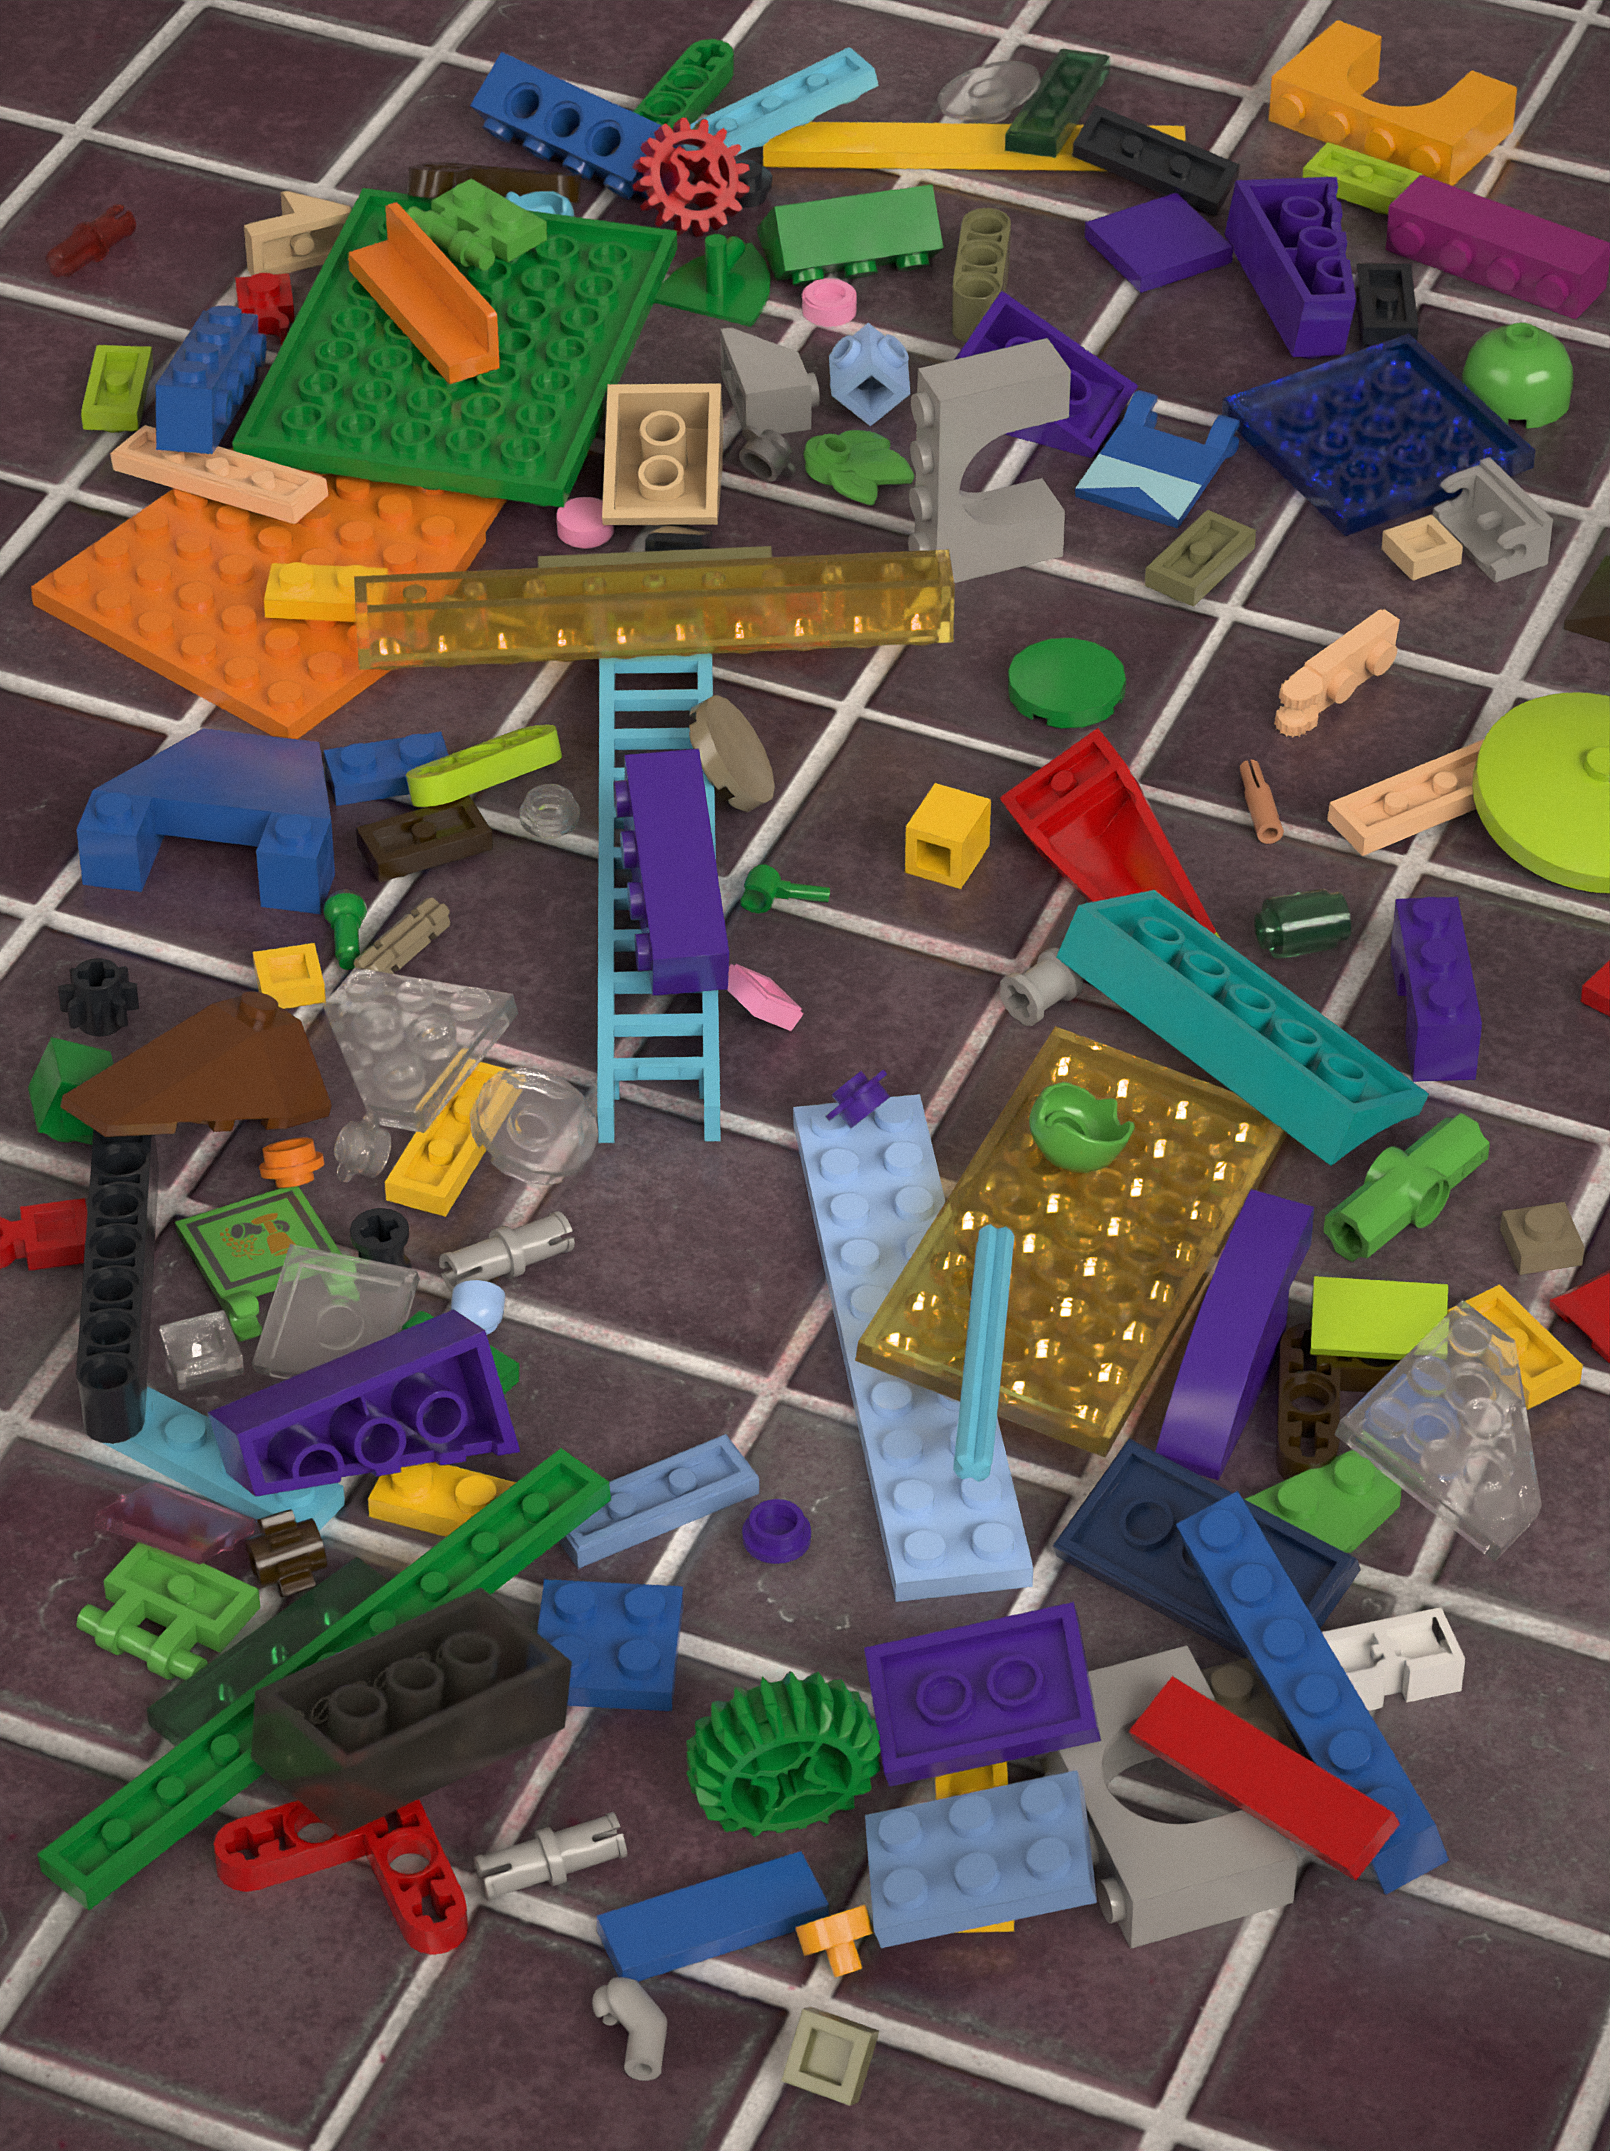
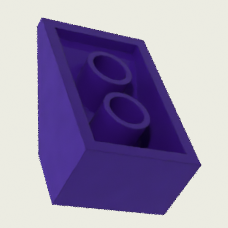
[954,290,1138,458]

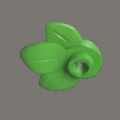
[803,430,914,505]

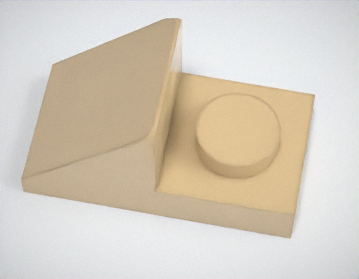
[244,191,352,276]

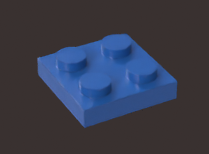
[530,1579,683,1711]

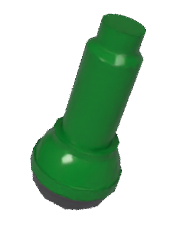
[324,889,367,970]

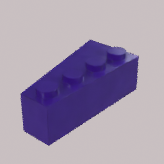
[1225,177,1356,359]
[613,749,729,996]
[208,1309,520,1497]

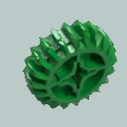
[686,1671,881,1837]

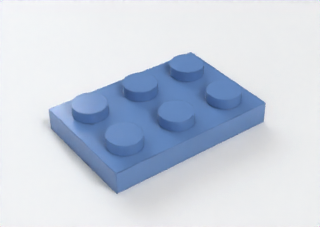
[865,1770,1097,1948]

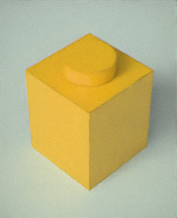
[905,783,991,889]

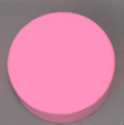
[802,278,857,327]
[557,497,614,549]

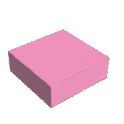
[727,964,804,1031]

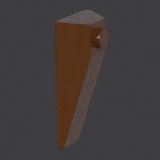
[60,991,332,1137]

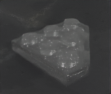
[323,968,519,1133]
[1335,1300,1542,1562]

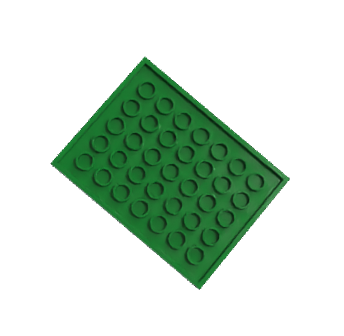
[233,188,677,508]

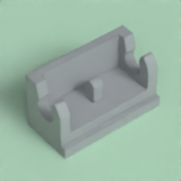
[1433,457,1553,583]

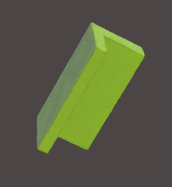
[1310,1276,1448,1363]

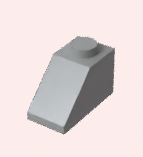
[721,328,820,434]

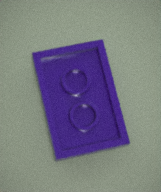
[864,1602,1101,1787]

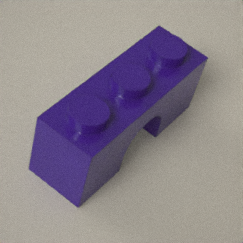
[1390,897,1482,1082]

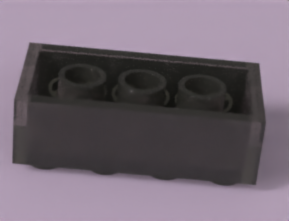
[251,1588,572,1837]

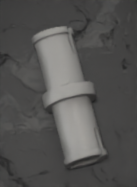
[439,1211,575,1292]
[474,1812,627,1901]

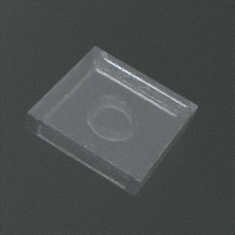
[252,1244,420,1379]

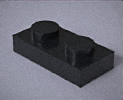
[1355,263,1419,348]

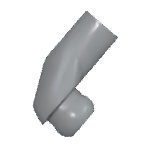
[592,1977,667,2081]

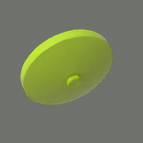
[1472,692,1610,894]

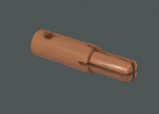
[1239,760,1284,844]

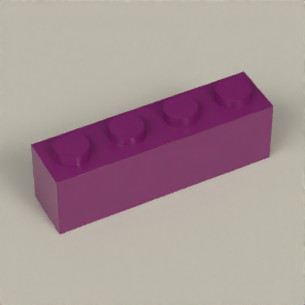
[1385,175,1610,320]

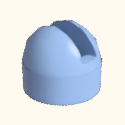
[451,1280,505,1335]

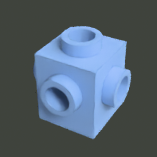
[829,323,911,426]

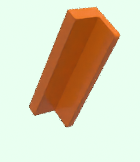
[348,202,500,384]

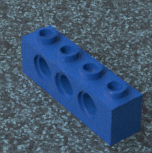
[470,52,685,200]

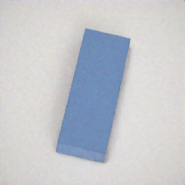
[559,1434,759,1569]

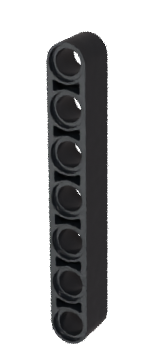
[76,1129,159,1444]

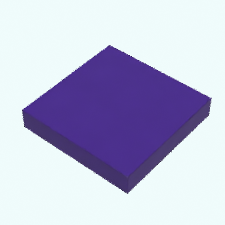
[1084,193,1233,293]

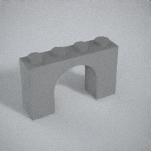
[908,338,1071,588]
[1027,1646,1298,1949]

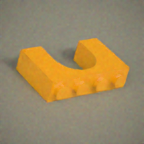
[1269,20,1517,186]

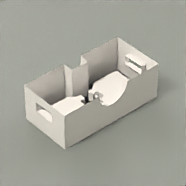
[1322,1607,1465,1711]

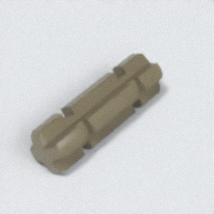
[354,897,450,988]

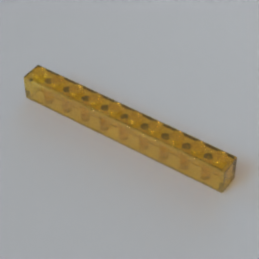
[354,549,955,670]

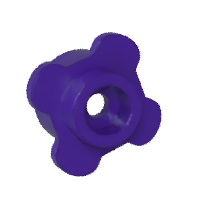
[825,1069,891,1129]

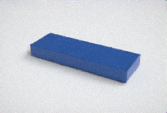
[596,1851,829,1982]

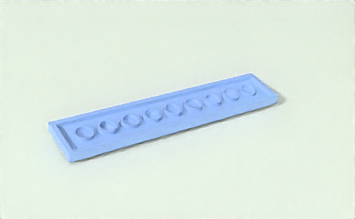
[793,1094,1033,1602]

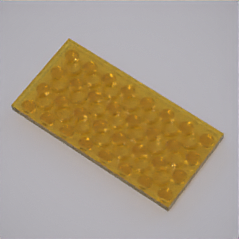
[855,1026,1288,1458]

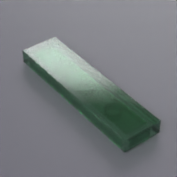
[1005,49,1110,158]
[147,1557,389,1747]

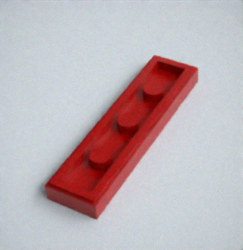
[1129,1676,1400,1881]

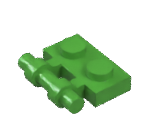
[406,179,547,271]
[76,1537,261,1685]

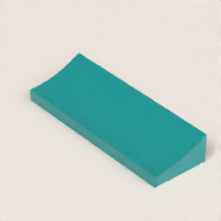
[1056,890,1429,1166]

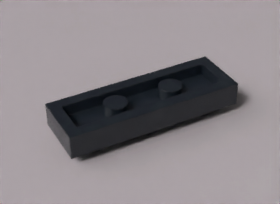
[1072,105,1240,216]

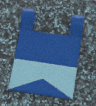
[1075,390,1239,529]

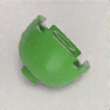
[1461,323,1574,428]

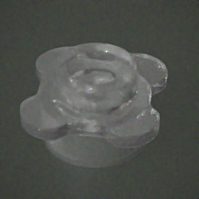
[334,1112,391,1183]

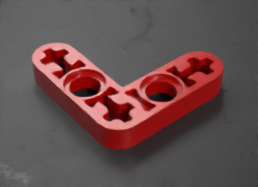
[214,1774,468,1955]

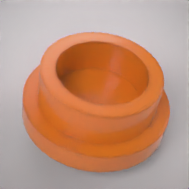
[259,1137,325,1188]

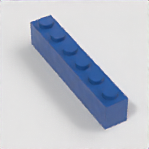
[1176,1491,1449,1895]

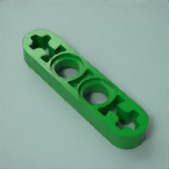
[633,39,734,130]

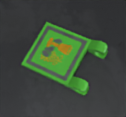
[175,1186,361,1342]

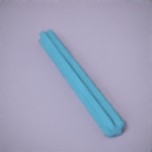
[953,1224,1015,1482]

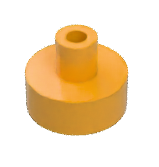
[795,1905,874,1977]

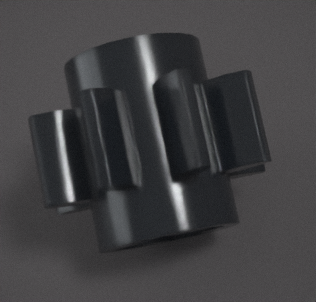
[58,958,139,1037]

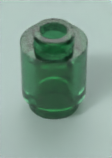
[1254,888,1351,959]

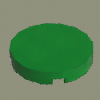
[1008,638,1126,729]

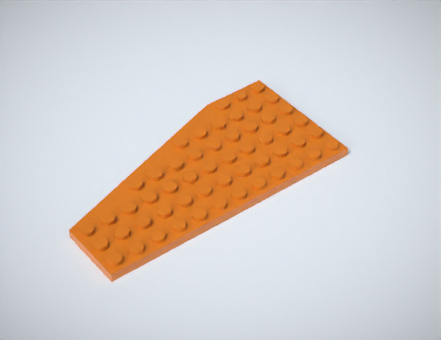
[31,448,507,739]

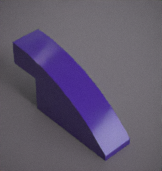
[1155,1189,1314,1481]

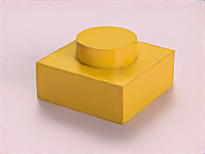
[253,943,326,1009]

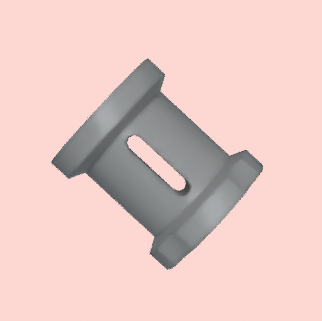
[1000,947,1083,1026]

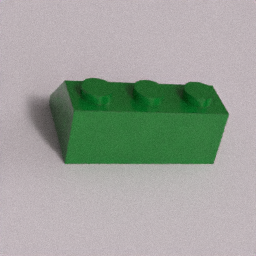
[757,184,943,286]

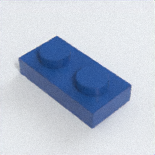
[324,731,449,806]

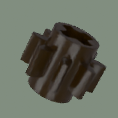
[245,1509,328,1597]

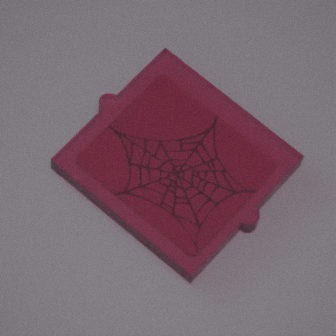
[94,1481,256,1565]

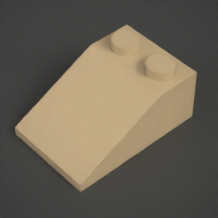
[602,383,724,525]

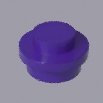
[742,1499,811,1564]

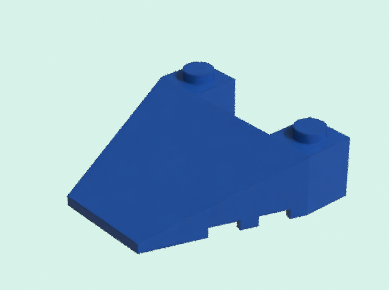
[76,728,335,914]

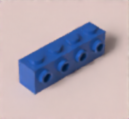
[155,305,267,454]

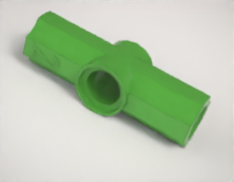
[1324,1113,1490,1262]

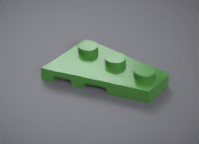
[1245,1445,1402,1554]

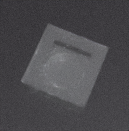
[159,1310,244,1390]

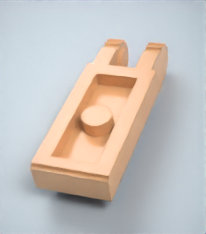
[1274,609,1400,738]

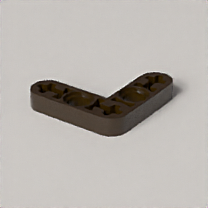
[407,162,581,203]
[1276,1323,1475,1480]

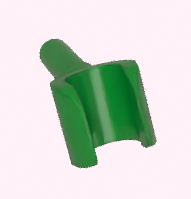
[740,864,830,913]

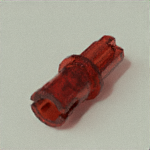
[46,204,136,277]

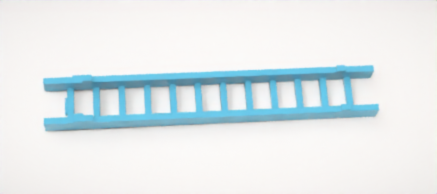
[597,602,721,1143]

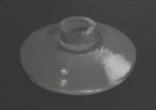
[938,61,1040,123]

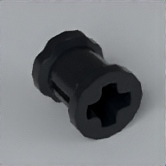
[350,1208,412,1296]

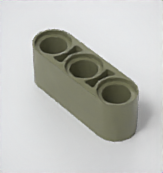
[952,208,1011,342]

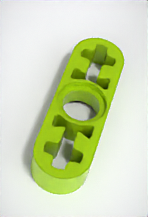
[406,725,562,807]

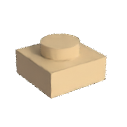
[1382,514,1463,581]

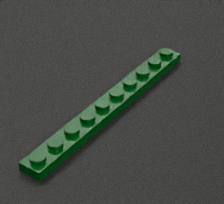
[37,1448,611,1911]

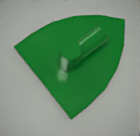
[654,234,770,327]

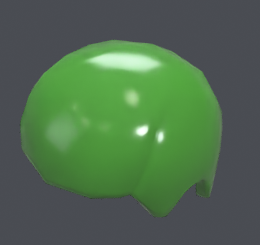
[1029,1082,1135,1173]

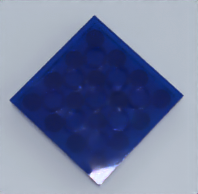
[1222,334,1536,537]

